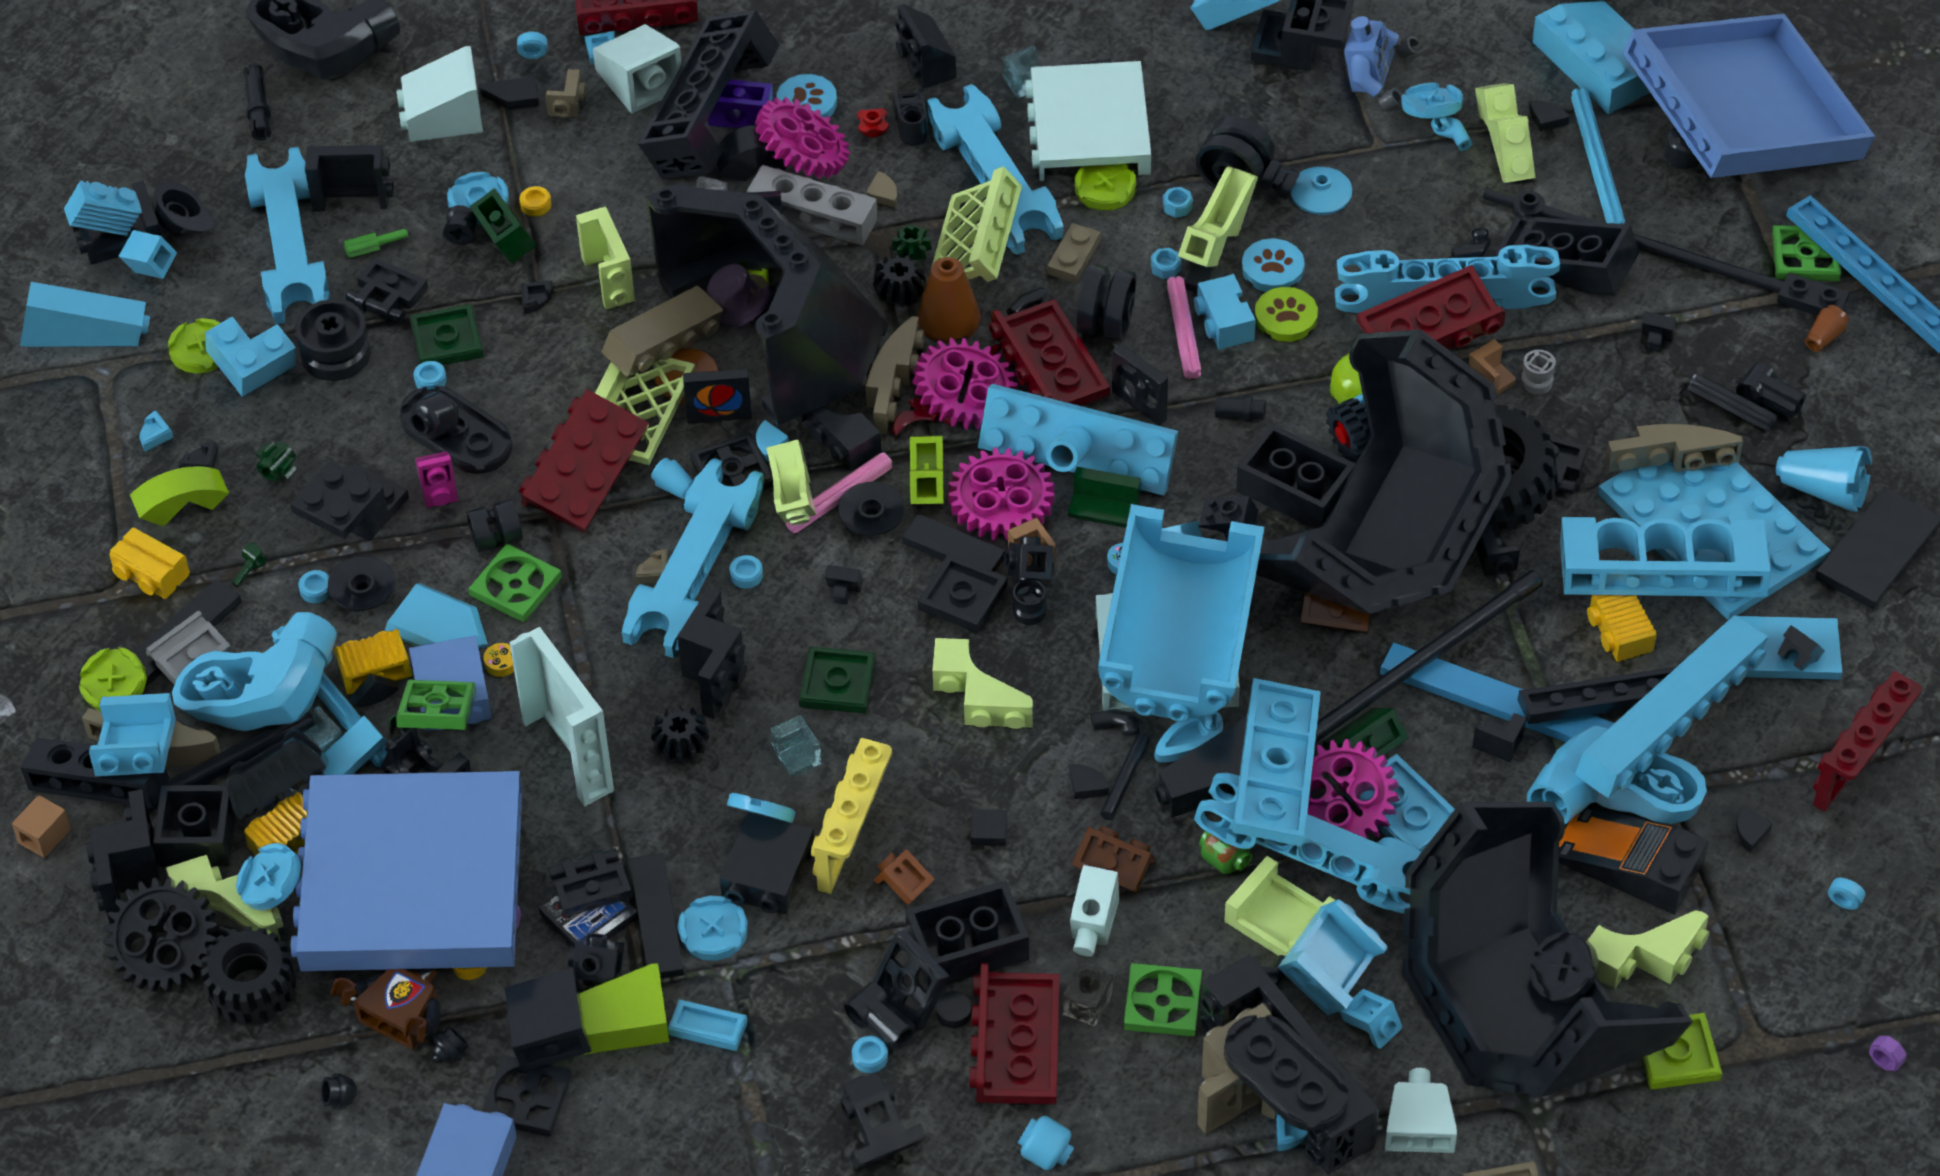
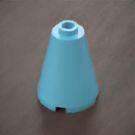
[1776,446,1872,512]

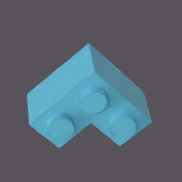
[205,317,296,397]

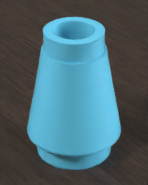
[651,458,694,499]

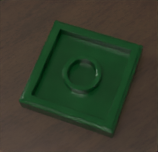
[409,304,484,365]
[799,646,876,714]

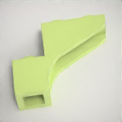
[1475,83,1536,183]
[1178,166,1258,267]
[766,439,816,526]
[933,638,1033,729]
[166,855,284,941]
[1588,911,1710,989]

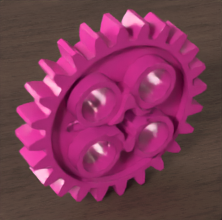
[755,97,850,179]
[912,338,1018,430]
[948,448,1054,540]
[1307,739,1400,839]

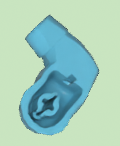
[172,612,337,731]
[1527,726,1707,824]

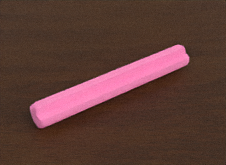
[1167,276,1201,380]
[785,452,892,533]

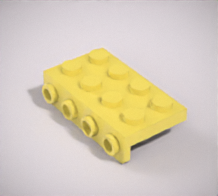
[811,738,892,894]

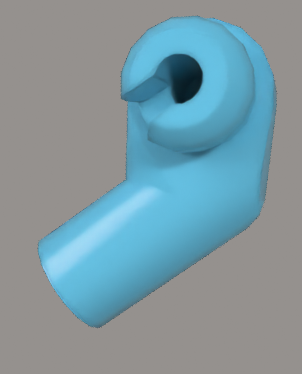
[1431,117,1472,151]

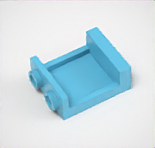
[89,693,176,776]
[1278,900,1388,1016]

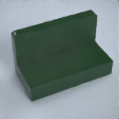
[1068,466,1141,528]
[1323,707,1409,773]

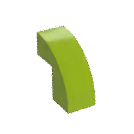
[910,435,944,504]
[130,466,229,527]

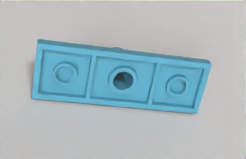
[978,384,1179,495]
[1232,678,1321,846]

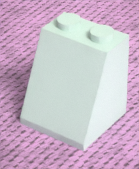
[593,24,682,114]
[397,46,483,142]

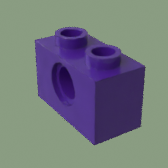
[708,80,773,128]

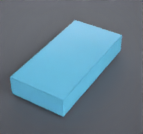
[322,716,388,775]
[668,999,748,1051]

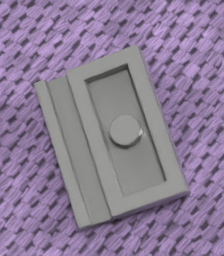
[146,610,231,685]

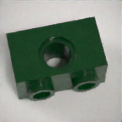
[469,188,537,264]

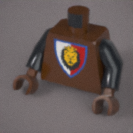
[330,968,441,1050]

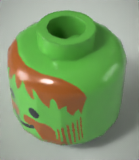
[1199,831,1252,874]

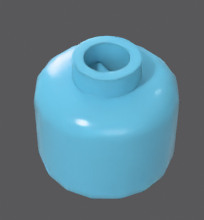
[1018,1116,1074,1171]

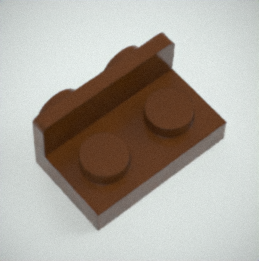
[1301,592,1371,634]
[1071,826,1157,894]

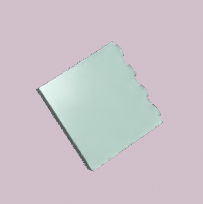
[1025,61,1151,181]
[510,627,614,807]

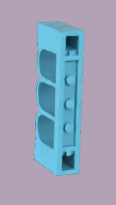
[1560,517,1771,597]

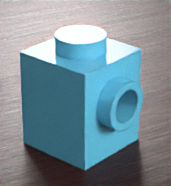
[119,230,177,279]

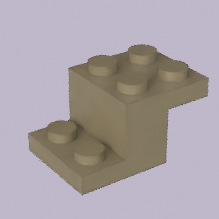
[1197,1003,1271,1135]

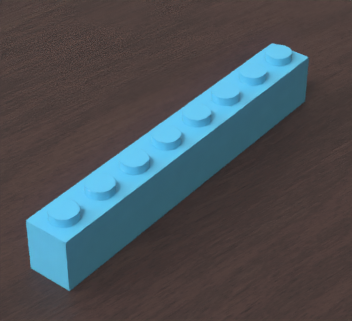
[1575,615,1768,799]

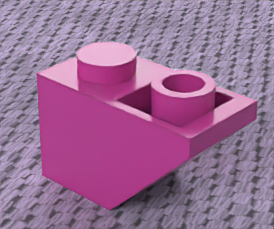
[415,451,458,508]

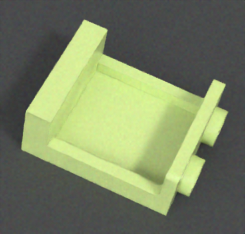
[576,206,635,309]
[1225,856,1336,956]

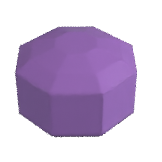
[1869,1036,1907,1071]

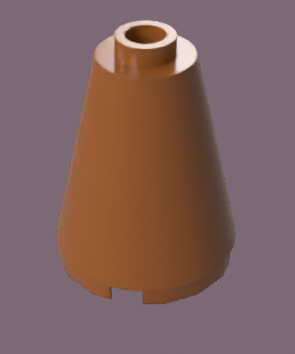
[917,257,981,344]

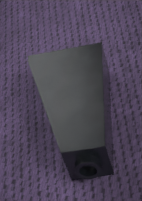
[1155,716,1247,818]

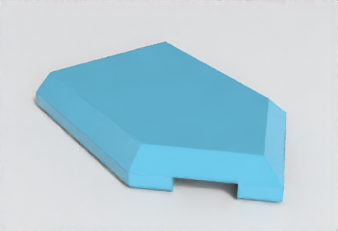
[385,583,488,649]

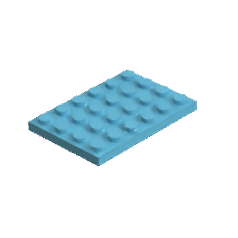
[1598,462,1831,620]

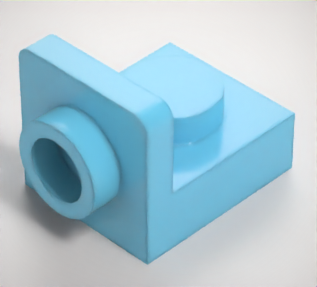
[1339,989,1402,1049]

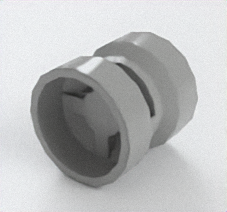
[1521,349,1556,395]

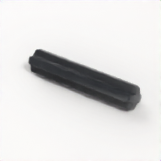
[1688,373,1778,431]

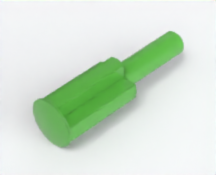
[344,229,408,259]

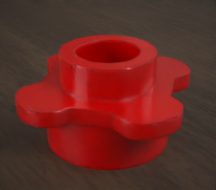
[857,108,889,137]

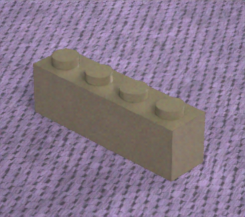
[601,285,724,377]

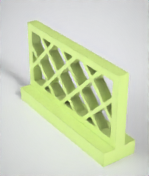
[930,166,1022,282]
[595,358,696,465]

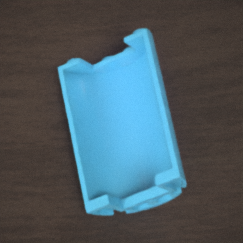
[1098,504,1264,722]

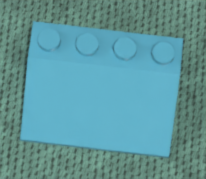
[1532,1,1651,115]

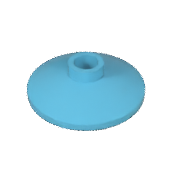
[1290,167,1352,215]

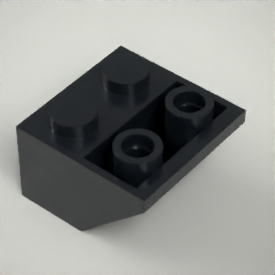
[895,4,957,89]

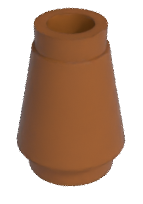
[1804,305,1849,352]

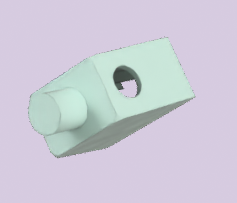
[1070,865,1120,957]
[1385,1068,1457,1153]

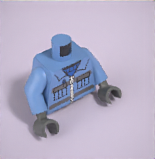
[1344,16,1419,110]

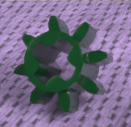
[892,225,931,261]
[256,442,297,482]

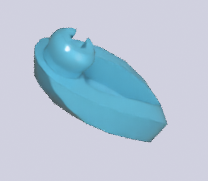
[1154,711,1223,763]

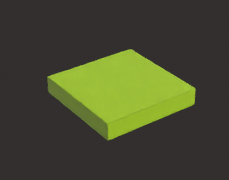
[1642,1013,1722,1090]

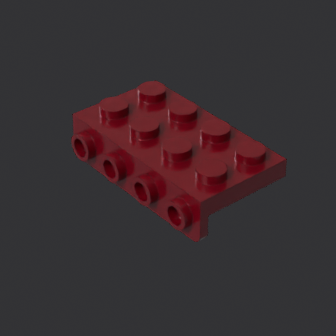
[575,0,699,35]
[1356,265,1505,350]
[989,299,1110,406]
[519,389,649,533]
[1813,670,1922,812]
[970,963,1060,1104]

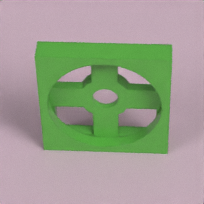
[1772,225,1841,281]
[468,544,562,623]
[396,680,476,730]
[1124,963,1202,1037]

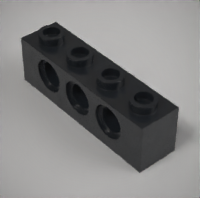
[20,738,169,808]

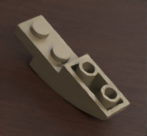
[866,316,924,434]
[1605,424,1743,472]
[82,708,221,767]

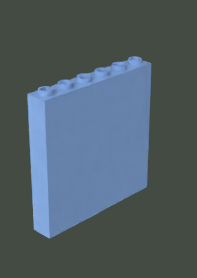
[1623,14,1875,178]
[291,771,522,971]

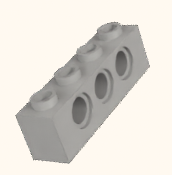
[747,165,878,246]

